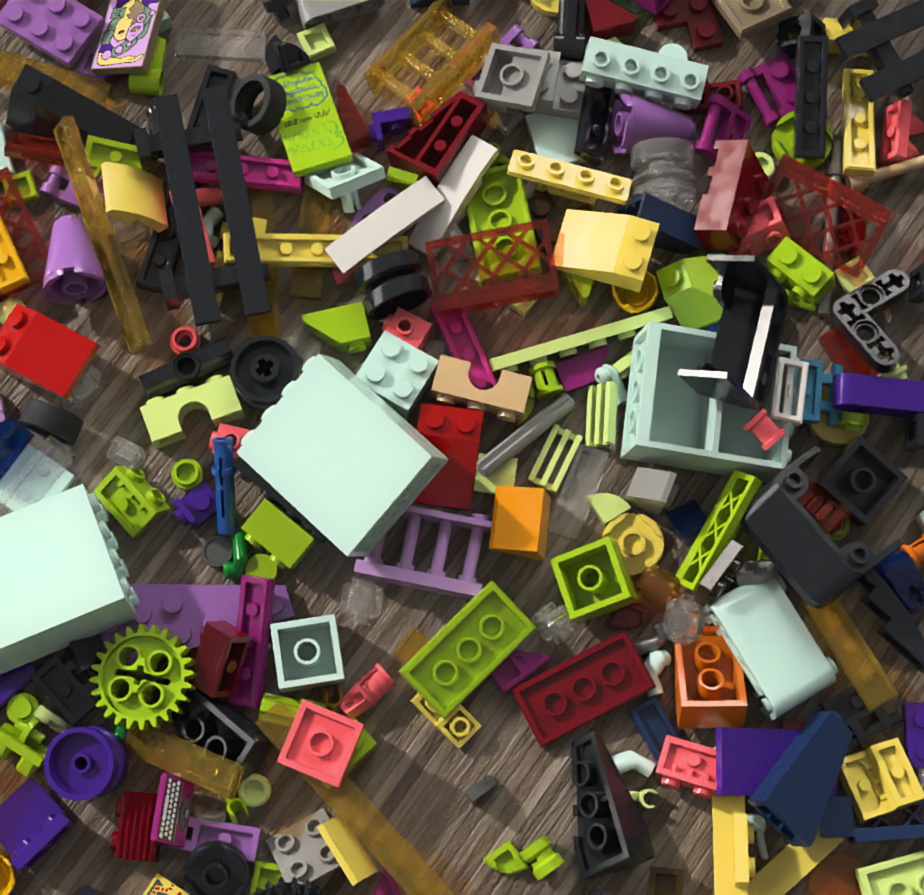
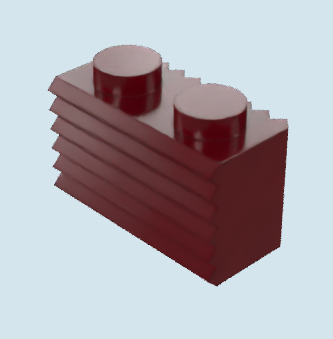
[188,621,252,698]
[110,791,161,862]

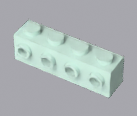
[579,36,709,110]

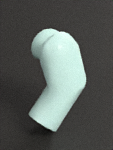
[203,206,224,250]
[595,364,628,407]
[611,750,656,778]

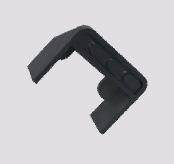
[678,254,788,410]
[739,445,903,609]

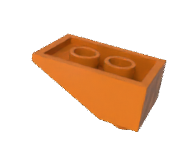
[672,626,748,729]

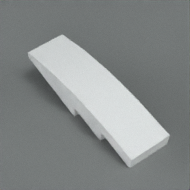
[408,135,499,260]
[325,176,445,274]

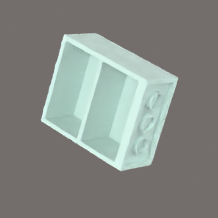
[620,321,800,482]
[236,353,449,557]
[0,484,140,674]

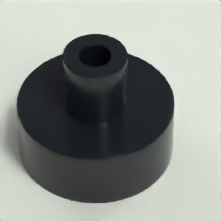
[262,0,294,20]

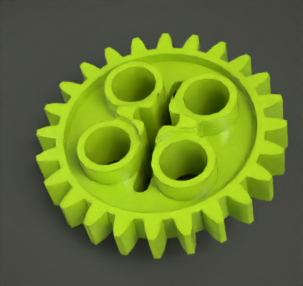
[89,624,197,732]

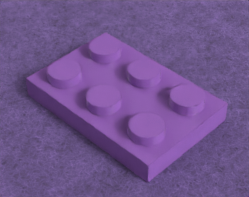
[0,0,105,69]

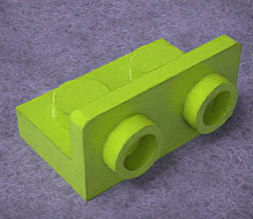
[93,463,171,538]

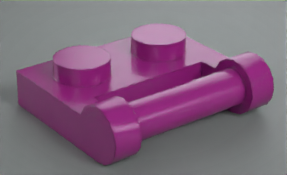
[737,53,795,128]
[694,94,752,163]

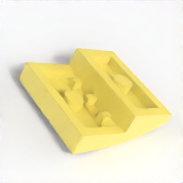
[101,162,168,233]
[838,737,924,824]
[317,815,378,886]

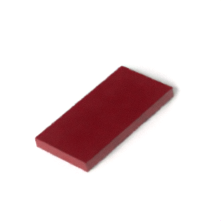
[511,629,656,748]

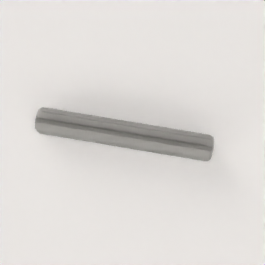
[476,393,575,477]

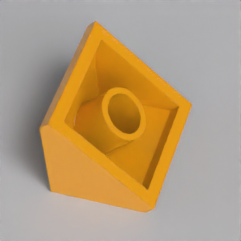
[489,485,551,561]

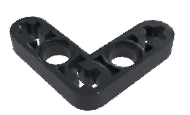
[831,269,910,373]

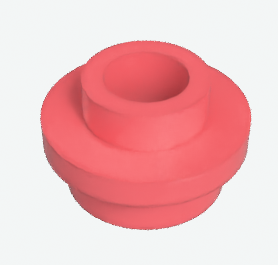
[170,326,201,355]

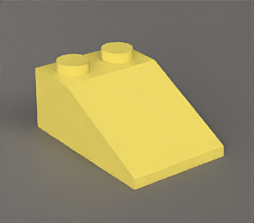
[550,209,660,293]

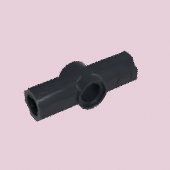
[139,337,234,399]

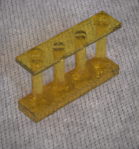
[363,0,502,126]

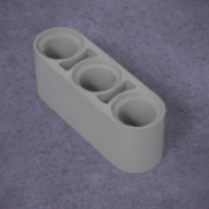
[294,0,385,30]

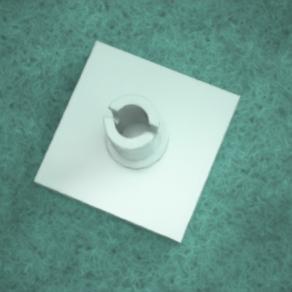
[303,152,386,213]

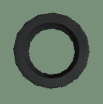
[230,73,287,135]
[19,399,84,445]

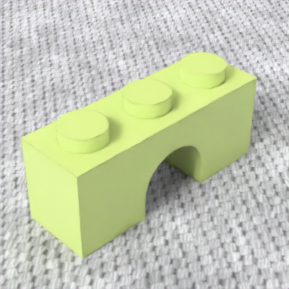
[140,375,245,449]

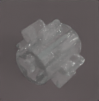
[535,602,575,644]

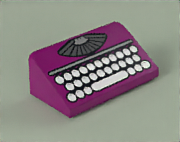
[150,773,194,847]

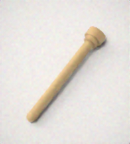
[844,155,924,193]

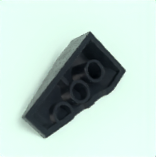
[5,64,140,147]
[151,665,276,796]
[571,730,655,880]

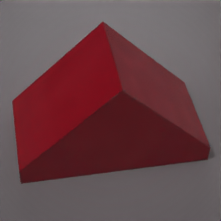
[582,0,638,40]

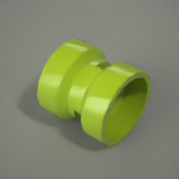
[519,834,565,881]

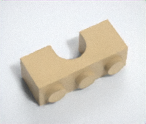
[431,355,533,422]

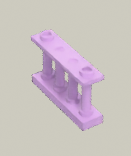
[354,505,492,600]

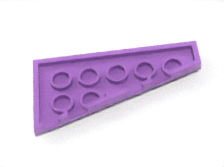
[97,584,296,675]

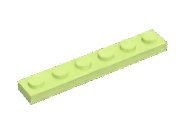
[488,306,673,374]

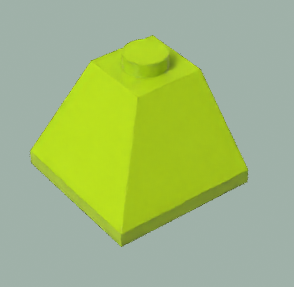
[656,254,725,329]

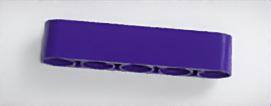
[832,373,924,418]

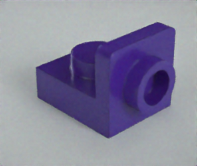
[368,107,411,151]
[172,481,217,530]

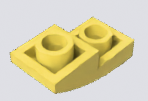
[410,693,481,749]

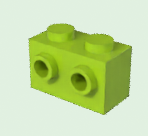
[766,236,835,307]
[241,498,318,570]

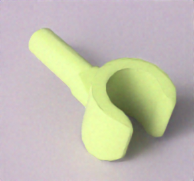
[629,789,658,809]

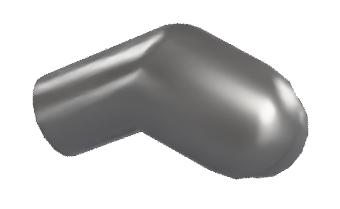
[632,620,672,655]

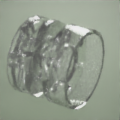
[630,137,696,208]

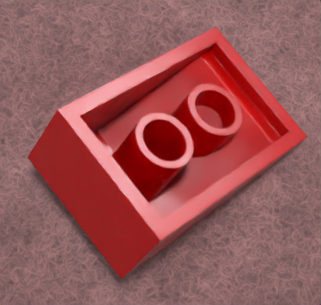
[0,304,100,399]
[413,403,484,511]

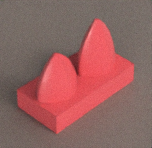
[879,99,924,166]

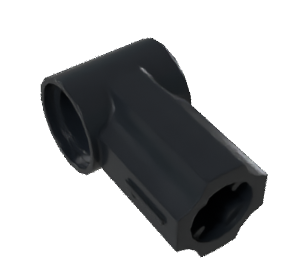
[553,0,585,61]

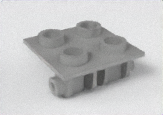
[266,808,340,884]

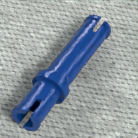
[211,437,238,534]

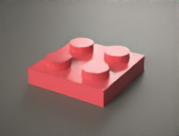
[277,699,365,788]

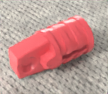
[339,663,397,720]

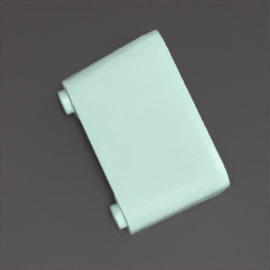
[700,574,838,722]

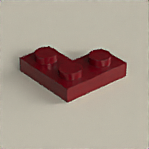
[652,0,723,53]

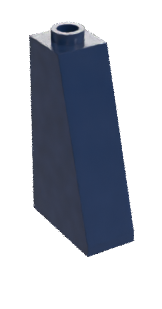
[748,711,854,847]

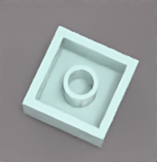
[356,330,439,421]
[270,614,346,693]

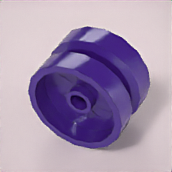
[44,725,129,801]

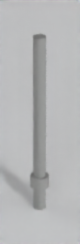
[817,140,845,317]

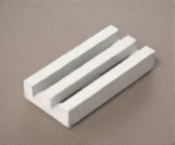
[768,357,809,426]

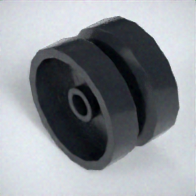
[353,249,433,320]
[230,335,303,413]

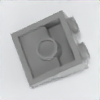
[473,43,551,113]
[522,48,585,119]

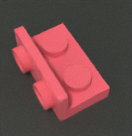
[728,196,791,256]
[655,735,720,799]

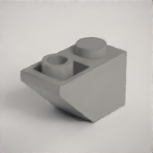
[624,467,679,516]

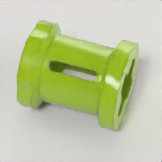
[528,361,564,400]

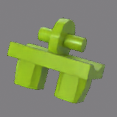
[0,718,48,777]

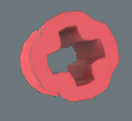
[743,408,786,451]

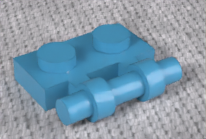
[791,358,844,428]

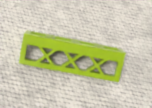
[673,469,764,594]

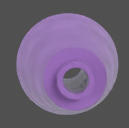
[609,93,696,155]
[43,215,106,305]

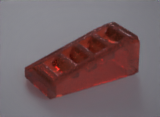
[336,84,371,153]
[798,480,852,536]

